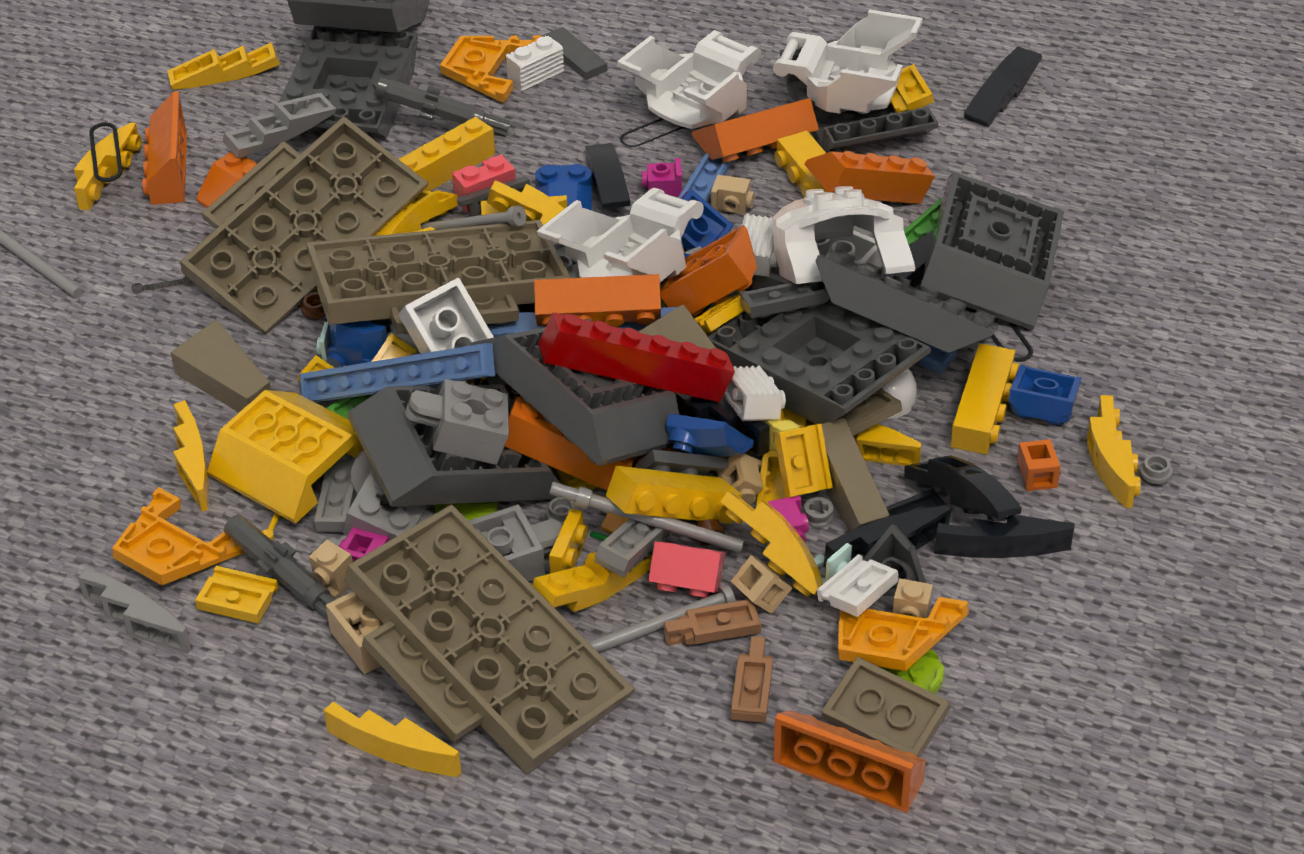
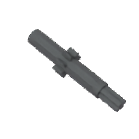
[374,76,511,136]
[224,514,336,619]

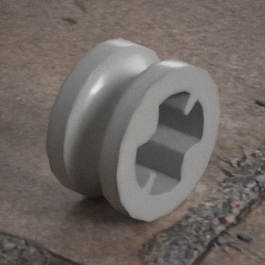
[804,497,833,528]

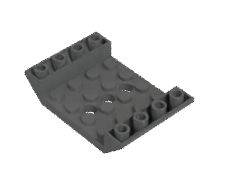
[780,39,938,153]

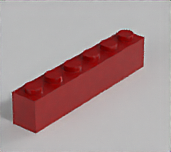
[538,312,735,402]

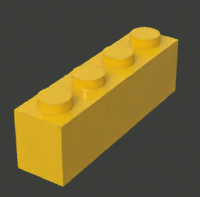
[399,117,495,191]
[774,130,827,198]
[950,343,1019,455]
[606,466,742,524]

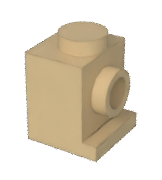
[711,175,755,214]
[717,454,763,505]
[309,539,353,599]
[731,555,792,613]
[893,578,933,618]

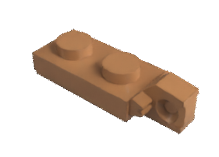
[663,599,761,645]
[731,636,773,723]

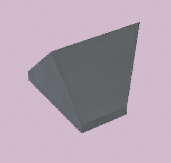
[863,524,926,596]

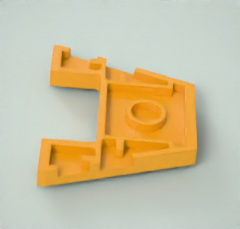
[440,35,543,103]
[112,487,246,585]
[838,597,969,671]

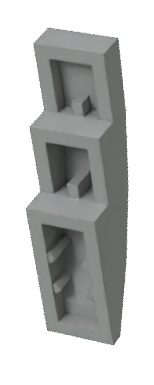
[223,93,336,158]
[78,568,191,654]

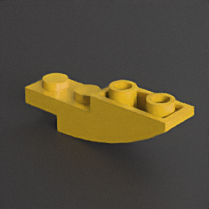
[74,122,142,210]
[487,180,564,225]
[375,190,458,236]
[1086,395,1141,508]
[720,491,823,597]
[532,552,652,612]

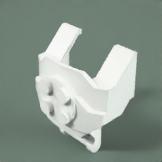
[773,9,923,114]
[617,30,761,129]
[772,186,915,284]
[536,188,704,282]

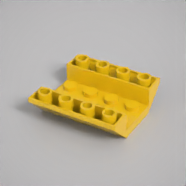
[207,390,363,524]

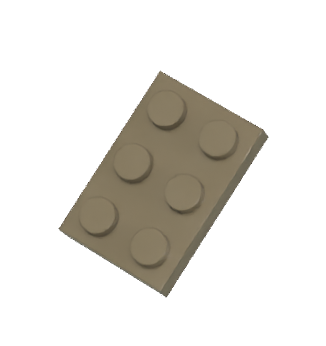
[821,657,951,758]

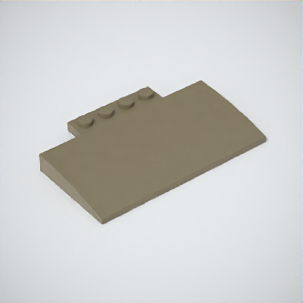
[180,116,428,334]
[306,220,571,335]
[344,504,634,774]

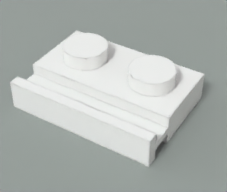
[817,554,899,617]

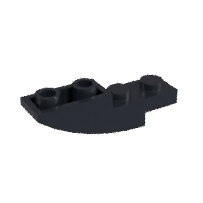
[904,455,1022,521]

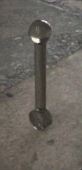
[131,276,193,294]

